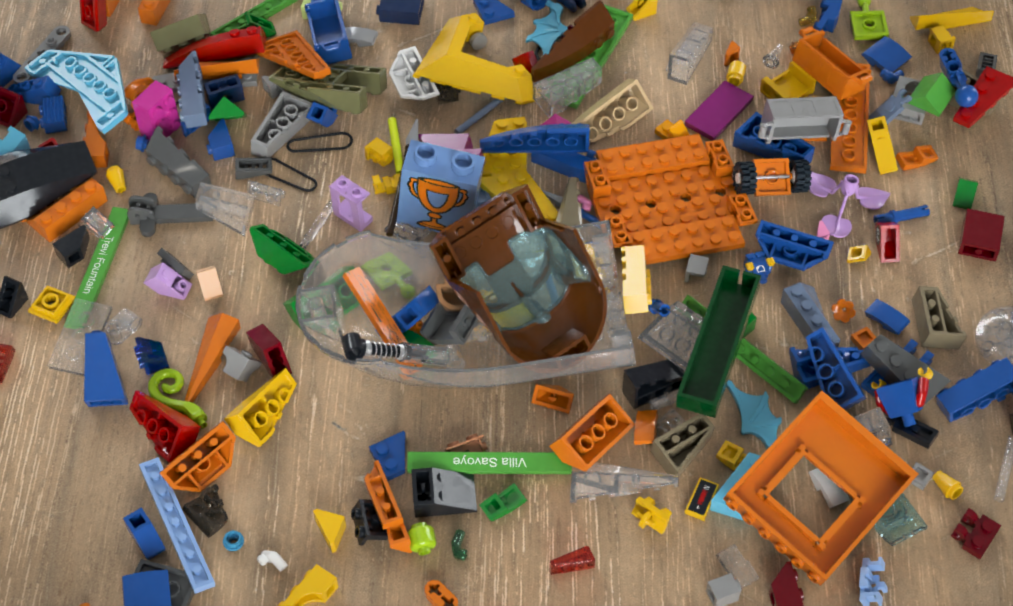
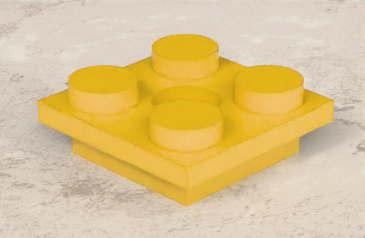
[28,285,76,324]

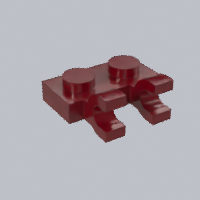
[951,508,1002,560]

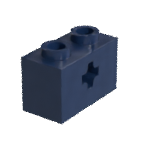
[204,74,245,110]

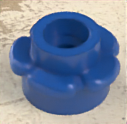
[23,115,40,132]
[136,135,150,152]

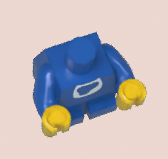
[744,251,775,284]

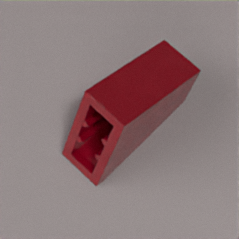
[246,324,292,378]

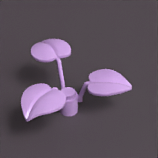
[809,172,890,238]

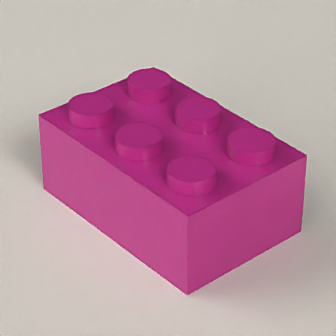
[132,80,181,140]

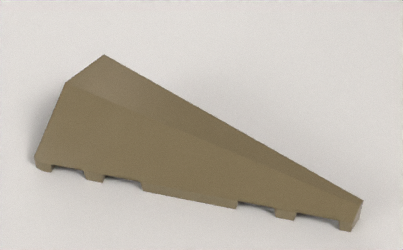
[552,177,584,259]

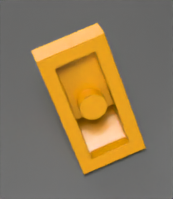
[655,119,690,139]

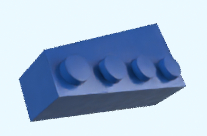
[805,327,867,410]
[936,357,1013,422]

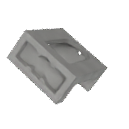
[893,75,926,126]

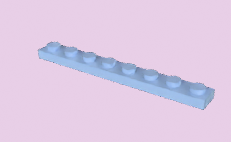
[139,457,215,594]

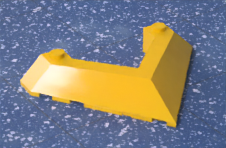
[413,13,536,105]

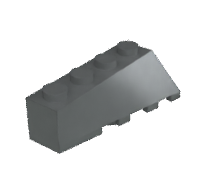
[145,126,212,199]

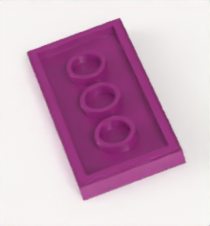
[684,81,754,141]

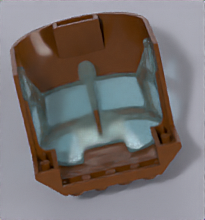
[429,184,607,371]

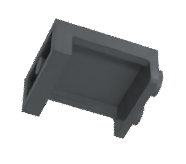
[420,304,479,345]

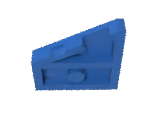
[369,431,406,481]

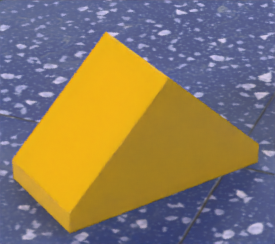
[626,0,657,21]
[313,509,346,553]

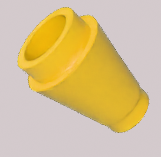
[106,166,126,193]
[932,470,964,500]

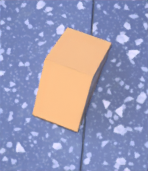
[196,266,223,301]

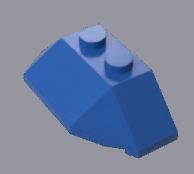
[755,220,834,271]

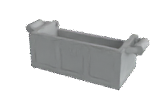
[758,96,852,144]

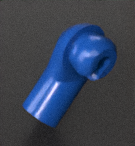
[880,69,904,84]

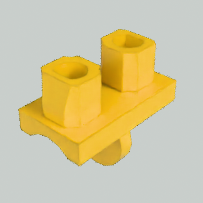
[631,496,672,534]

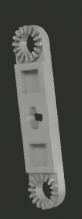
[13,26,71,84]

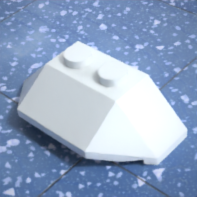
[389,46,440,100]

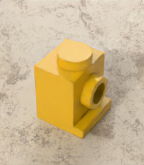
[928,25,956,54]
[364,137,393,167]

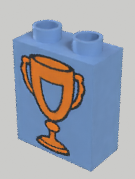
[397,139,485,232]

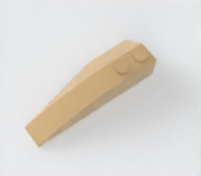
[571,79,654,143]

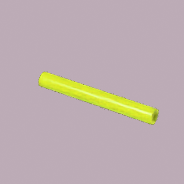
[388,117,403,174]

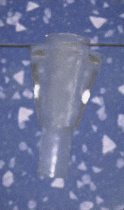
[763,44,783,69]

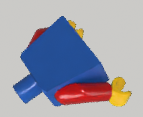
[871,367,933,427]

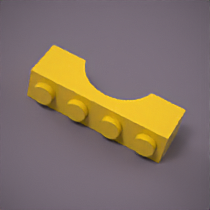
[278,564,338,606]

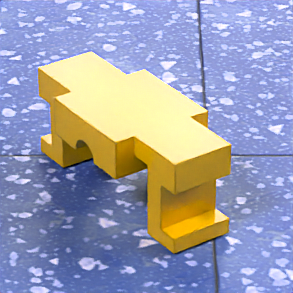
[372,173,400,195]

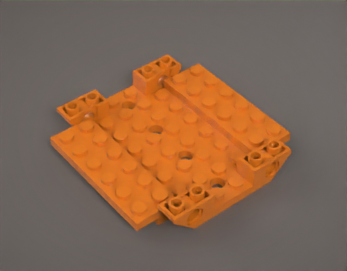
[584,134,758,265]

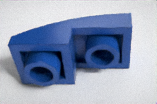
[865,299,910,335]

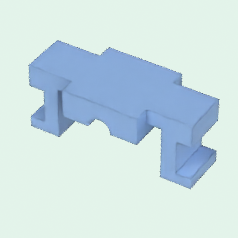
[859,557,888,606]

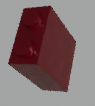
[958,208,1005,262]

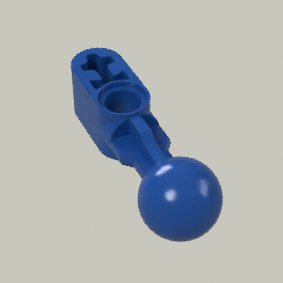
[939,48,979,108]

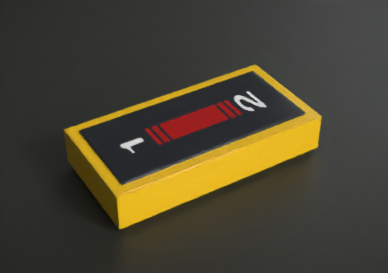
[685,477,719,521]

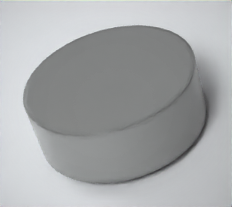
[469,32,487,50]

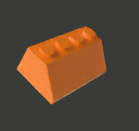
[27,178,108,243]
[549,394,635,471]

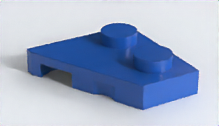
[473,0,515,25]

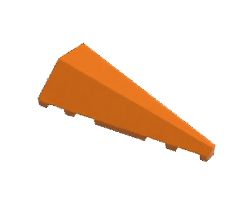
[185,313,241,402]

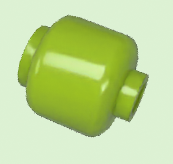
[407,522,436,555]

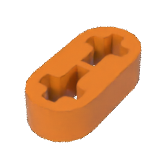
[424,580,459,606]

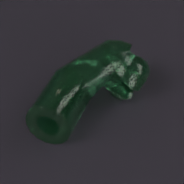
[451,529,468,560]

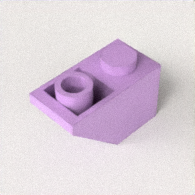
[144,263,192,300]

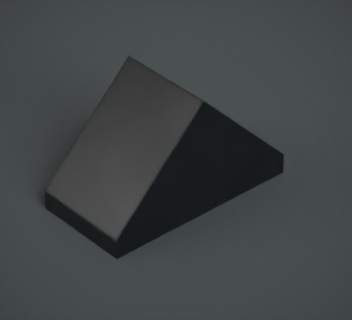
[0,276,29,318]

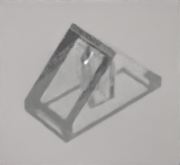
[78,206,115,239]

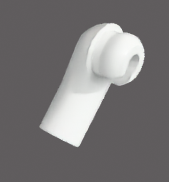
[257,550,288,572]

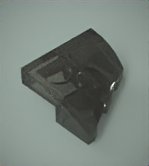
[182,484,228,538]

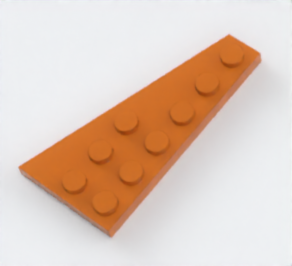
[257,30,331,79]

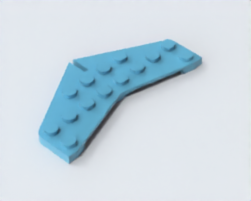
[24,49,128,135]

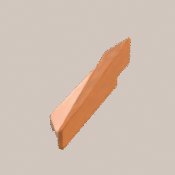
[174,58,260,80]
[364,460,412,553]

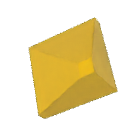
[847,245,872,263]

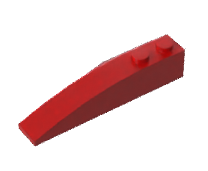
[163,26,267,69]

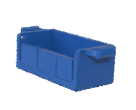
[305,0,353,65]

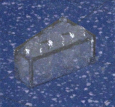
[196,182,255,237]

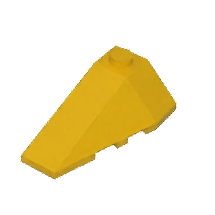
[224,368,297,447]

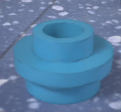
[223,530,244,551]

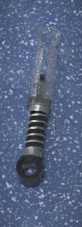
[341,332,465,372]

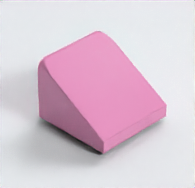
[816,220,830,240]

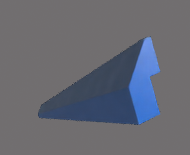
[789,347,871,389]

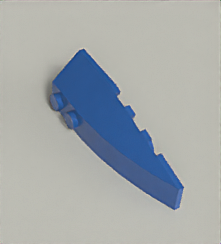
[480,123,590,153]

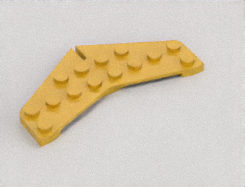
[480,116,558,231]

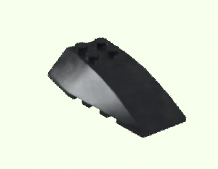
[0,141,98,229]

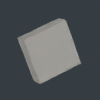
[911,462,934,490]

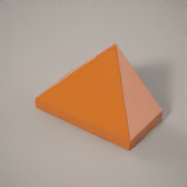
[531,383,574,414]

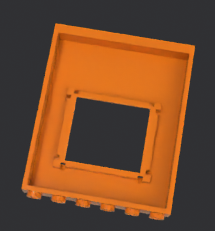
[723,390,919,586]

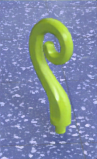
[148,368,207,429]

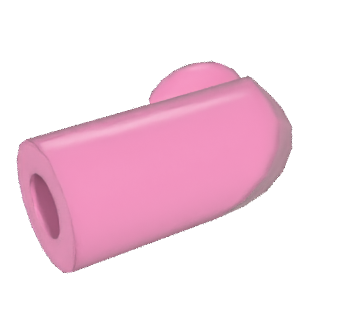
[577,194,593,212]

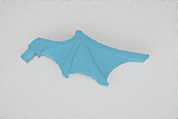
[526,0,567,55]
[726,380,782,449]

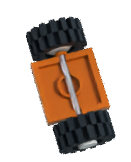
[732,158,812,197]

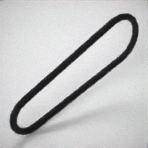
[286,132,353,153]
[258,157,317,192]

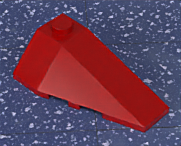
[129,390,201,463]

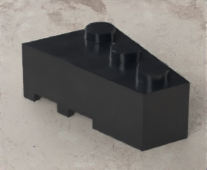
[622,358,685,409]

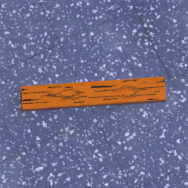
[342,267,423,376]

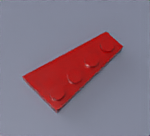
[953,66,1013,128]

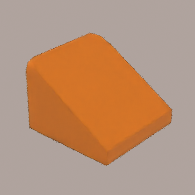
[724,41,740,67]

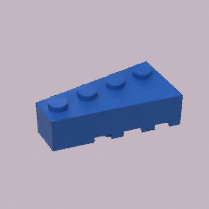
[733,112,815,164]

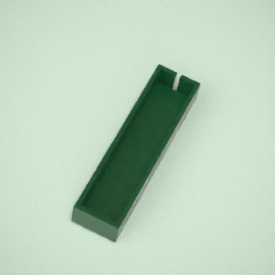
[676,265,761,418]

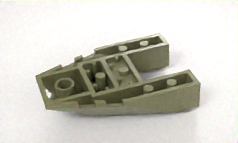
[269,63,387,114]

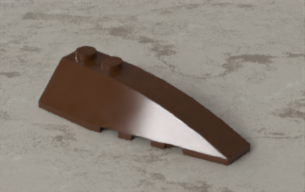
[531,0,615,82]

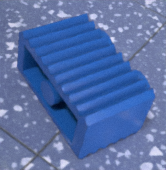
[39,95,68,134]

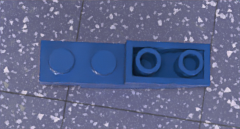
[813,0,842,33]
[375,285,439,337]

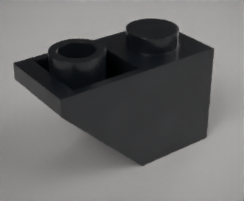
[52,225,90,268]

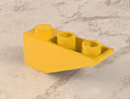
[867,116,898,175]

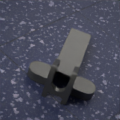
[127,193,214,237]

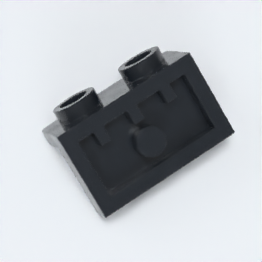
[351,499,388,546]

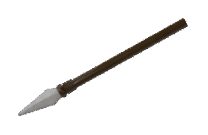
[386,119,419,237]

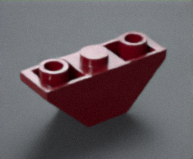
[769,561,804,606]

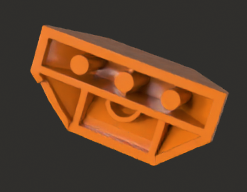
[159,421,236,493]

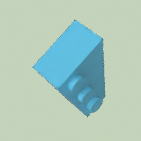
[710,452,761,521]

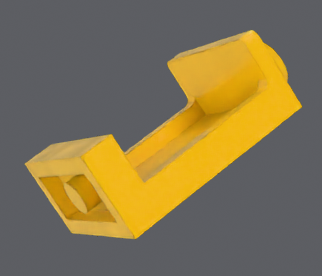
[760,61,816,99]

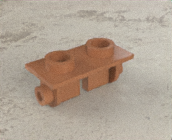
[444,433,487,452]

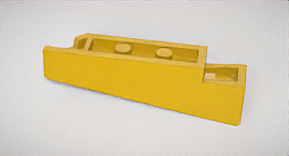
[909,7,994,30]

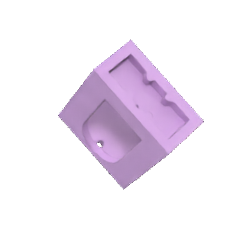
[329,175,373,232]

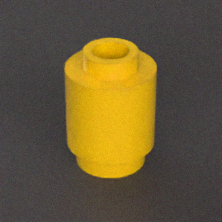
[726,61,746,86]

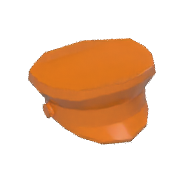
[124,77,155,110]

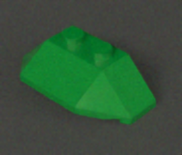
[250,224,316,274]

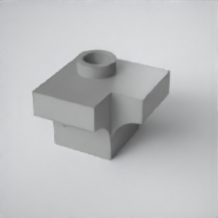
[222,346,262,382]

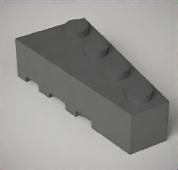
[860,334,951,406]

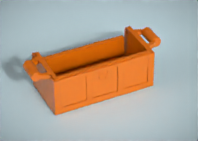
[792,26,873,100]

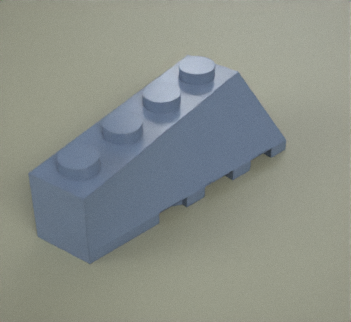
[176,51,208,129]
[781,282,840,347]

